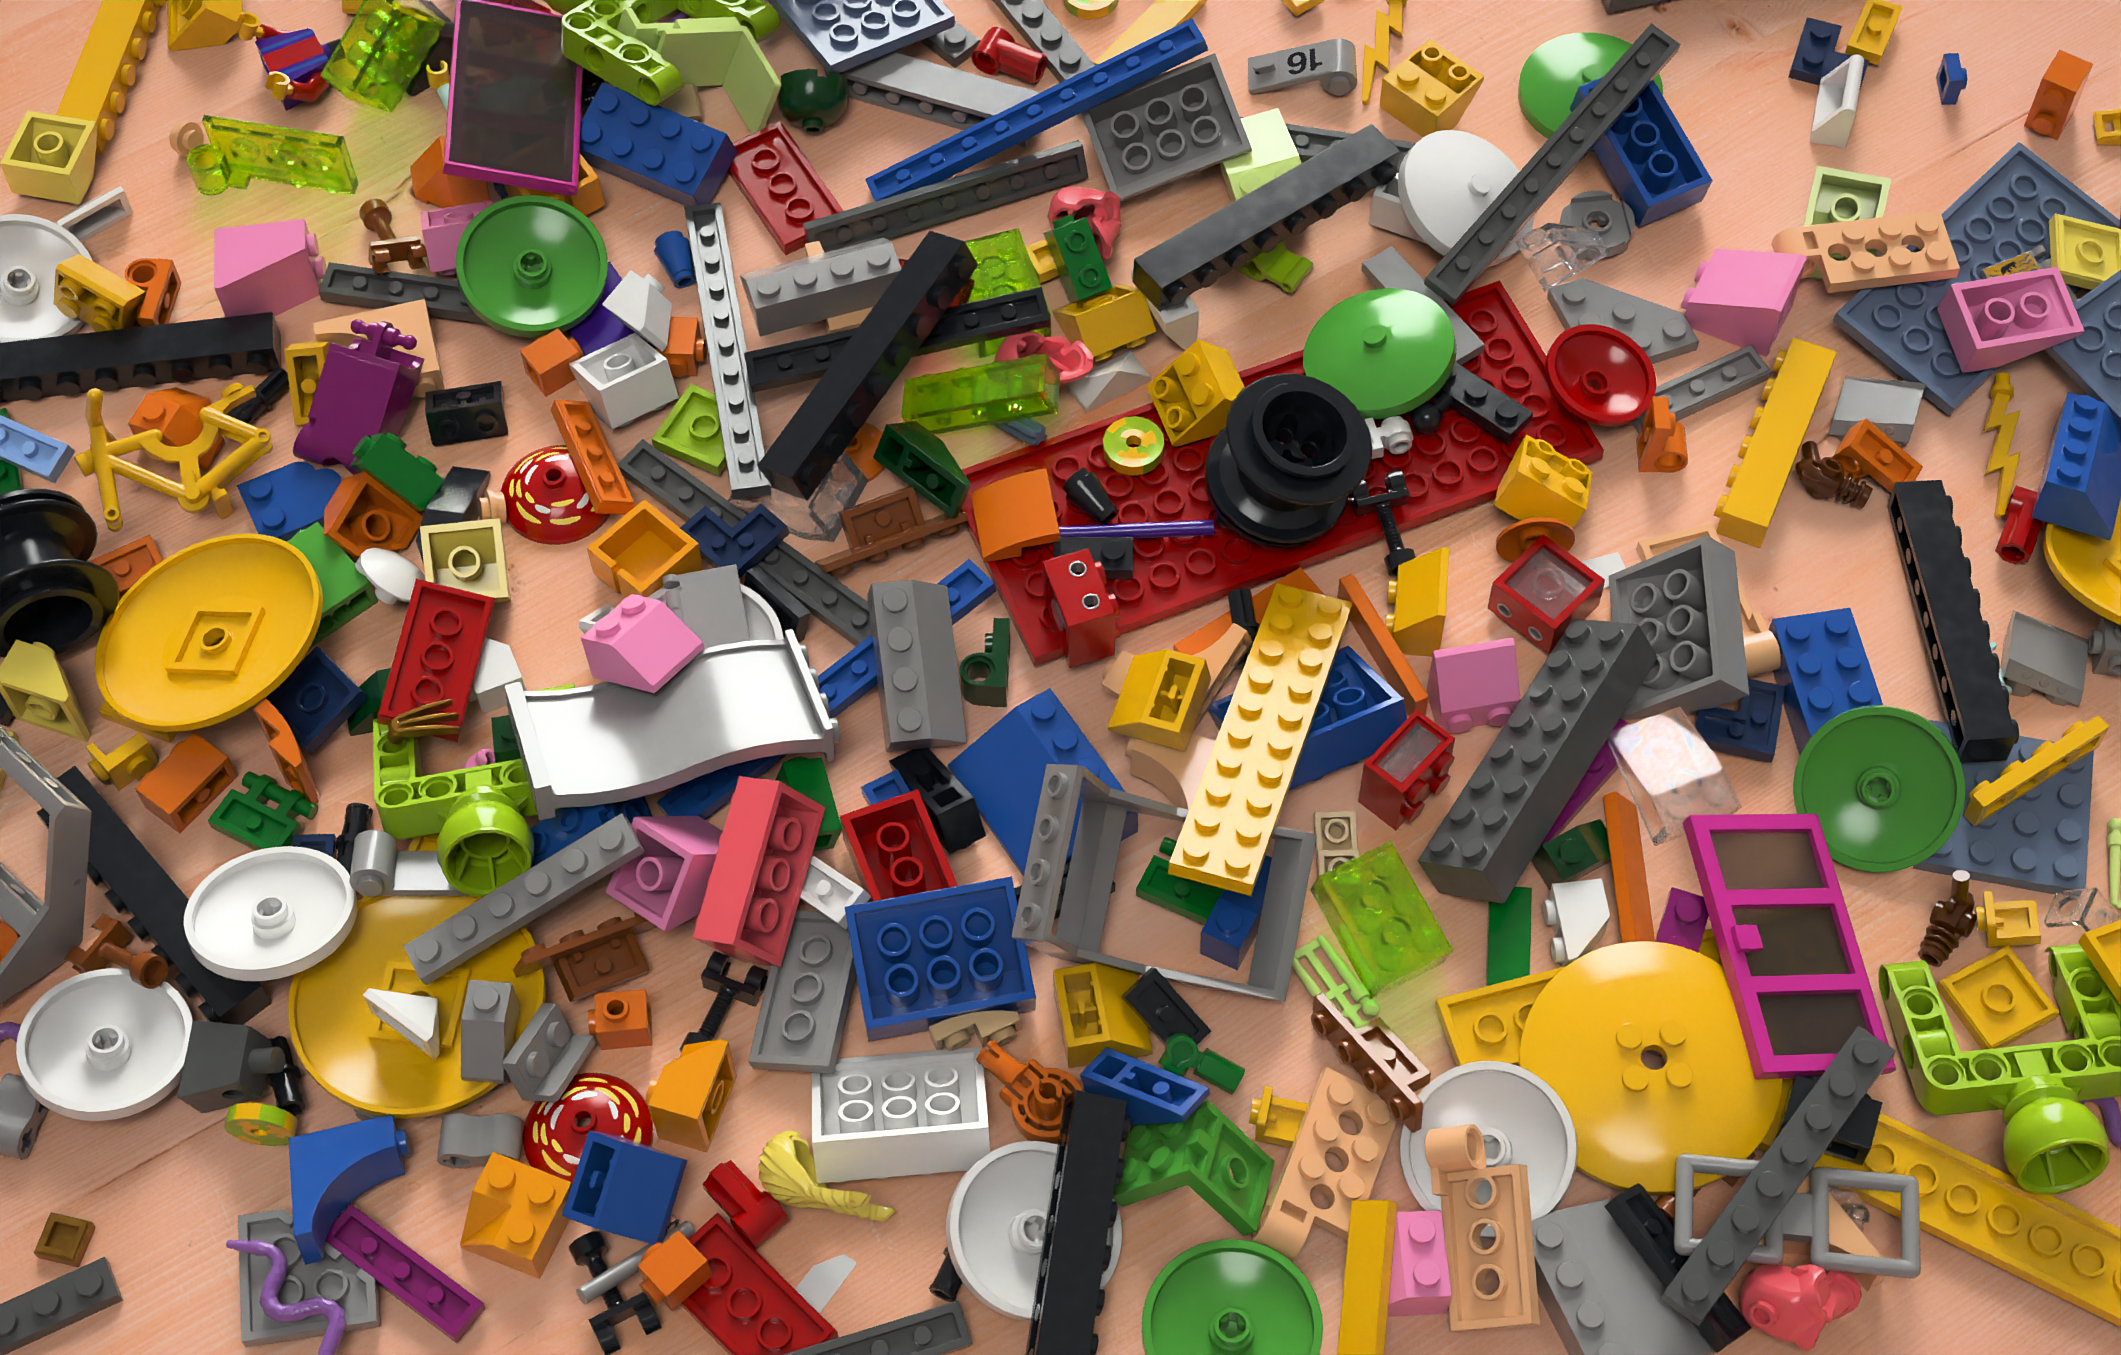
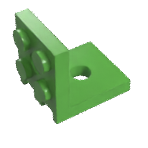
[1113,1100,1275,1236]

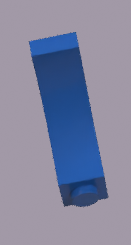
[288,1115,411,1265]

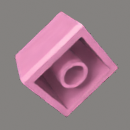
[214,219,326,317]
[1681,249,1807,357]
[606,816,723,931]

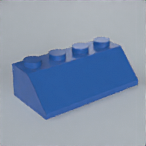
[2031,392,2121,541]

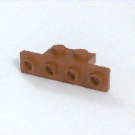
[815,486,969,576]
[513,912,657,1003]
[1311,992,1431,1133]

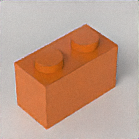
[2024,49,2093,140]
[135,731,238,833]

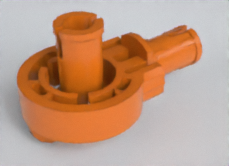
[976,1040,1083,1144]

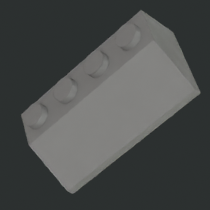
[740,237,902,337]
[867,580,967,752]

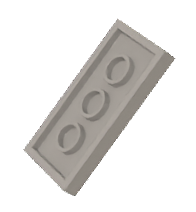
[748,910,856,1074]

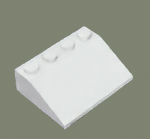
[812,1046,990,1183]

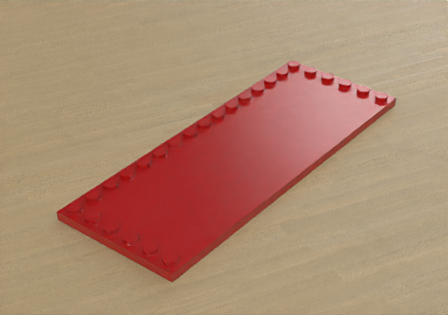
[961,280,1604,666]

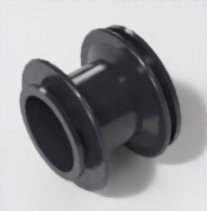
[1204,373,1373,548]
[0,489,120,658]

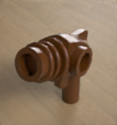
[1795,441,1873,509]
[1918,870,1977,967]

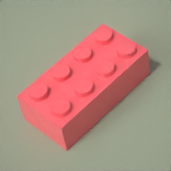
[693,776,825,967]

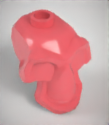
[1048,187,1122,262]
[994,331,1094,406]
[1739,1264,1862,1351]

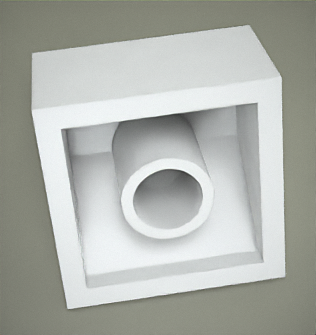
[569,333,679,429]

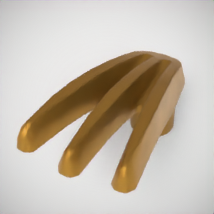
[387,699,461,744]

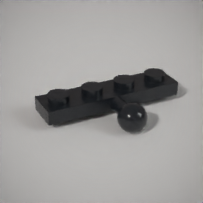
[1411,362,1533,444]

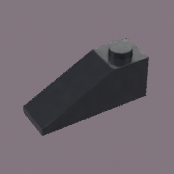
[416,466,491,564]
[889,748,986,854]

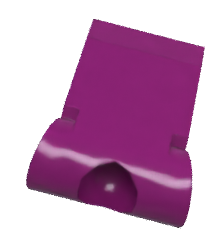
[293,319,424,475]

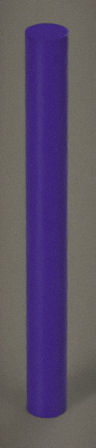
[1058,519,1214,539]

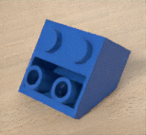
[562,1130,688,1245]

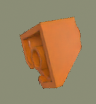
[410,130,490,208]
[128,387,225,472]
[324,471,423,558]

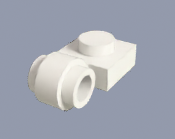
[1365,416,1414,459]

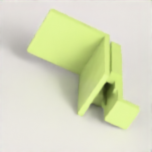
[617,8,781,134]

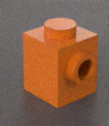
[656,317,706,378]
[520,328,584,397]
[588,989,652,1050]
[637,1230,712,1311]

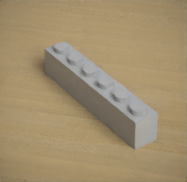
[825,51,1039,148]

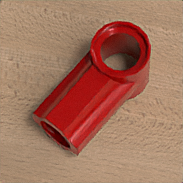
[971,27,1047,84]
[1995,485,2046,565]
[702,1160,789,1249]

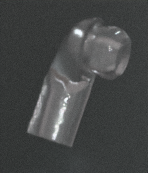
[1829,1186,1870,1232]

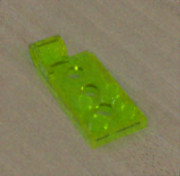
[186,115,359,196]

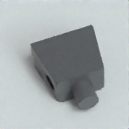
[177,1021,285,1113]

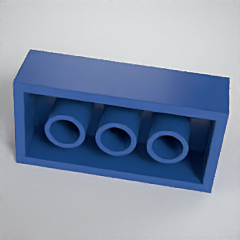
[1570,77,1713,228]
[580,82,738,206]
[1769,608,1883,755]

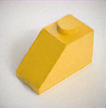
[284,340,331,425]

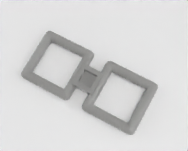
[1674,1153,1921,1279]

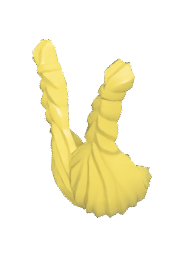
[758,1130,897,1222]

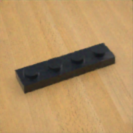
[1604,1183,1752,1353]

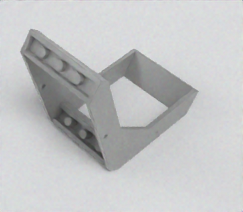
[0,726,91,1004]
[1011,764,1317,1002]

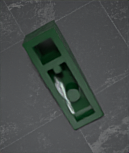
[873,421,971,519]

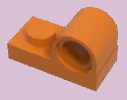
[125,258,182,327]
[1636,396,1688,473]
[1832,418,1923,493]

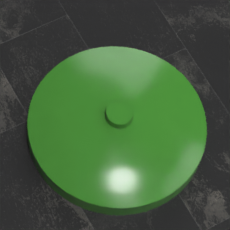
[1518,32,1663,151]
[456,195,608,337]
[1303,288,1457,419]
[1793,705,1965,872]
[1142,1239,1323,1355]

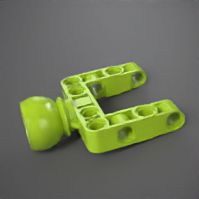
[543,0,780,106]
[373,683,576,897]
[1878,944,2121,1194]

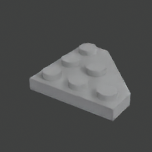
[1547,278,1699,364]
[238,1209,380,1347]

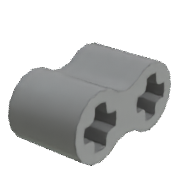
[0,1073,49,1160]
[437,1113,524,1169]

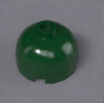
[777,69,848,134]

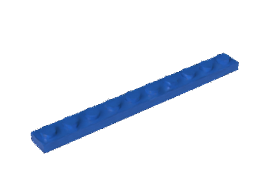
[865,18,1209,201]
[657,559,996,820]

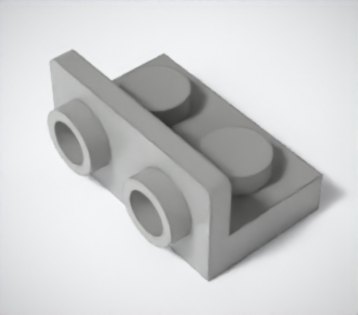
[501,1003,596,1102]

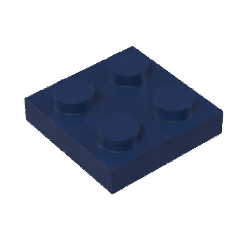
[265,646,369,755]

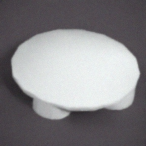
[355,548,426,605]

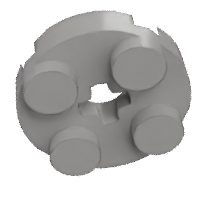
[1559,191,1635,258]

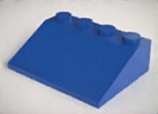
[1208,645,1408,790]
[948,688,1138,877]
[845,876,1036,1042]

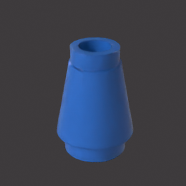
[654,231,695,288]

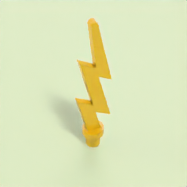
[1361,0,1408,105]
[1982,372,2021,519]

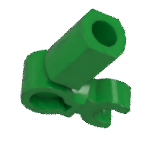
[1158,1033,1245,1095]

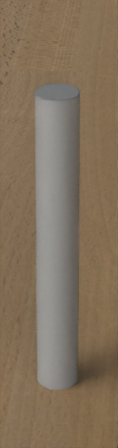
[576,1221,695,1305]

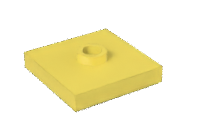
[2049,213,2121,290]

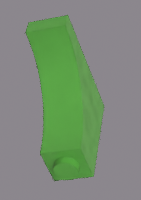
[287,522,378,649]

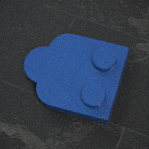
[237,462,342,542]

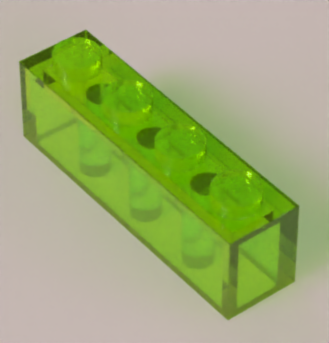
[901,353,1060,435]

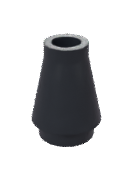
[1062,468,1119,525]

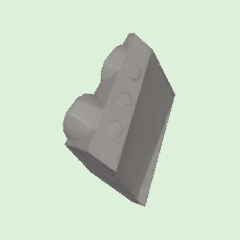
[1828,376,1926,447]
[2000,610,2088,707]

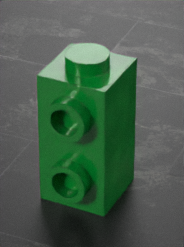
[1043,214,1113,303]
[350,432,444,512]
[775,756,842,851]

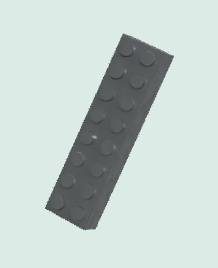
[1417,619,1657,904]

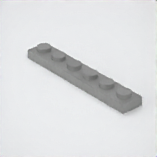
[404,813,645,985]

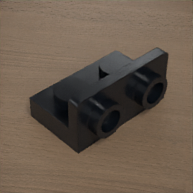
[425,381,508,446]

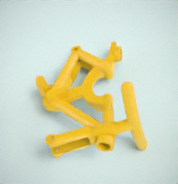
[74,383,273,532]

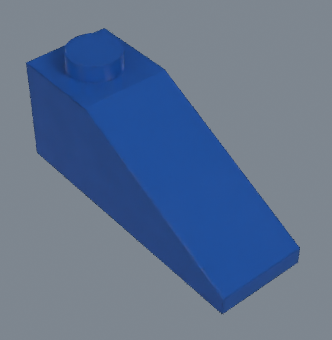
[1200,855,1272,970]
[1080,1047,1210,1125]

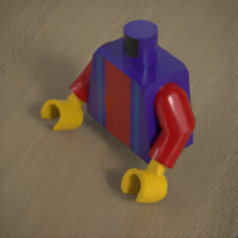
[236,12,348,111]

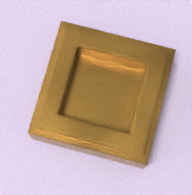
[34,1212,96,1268]

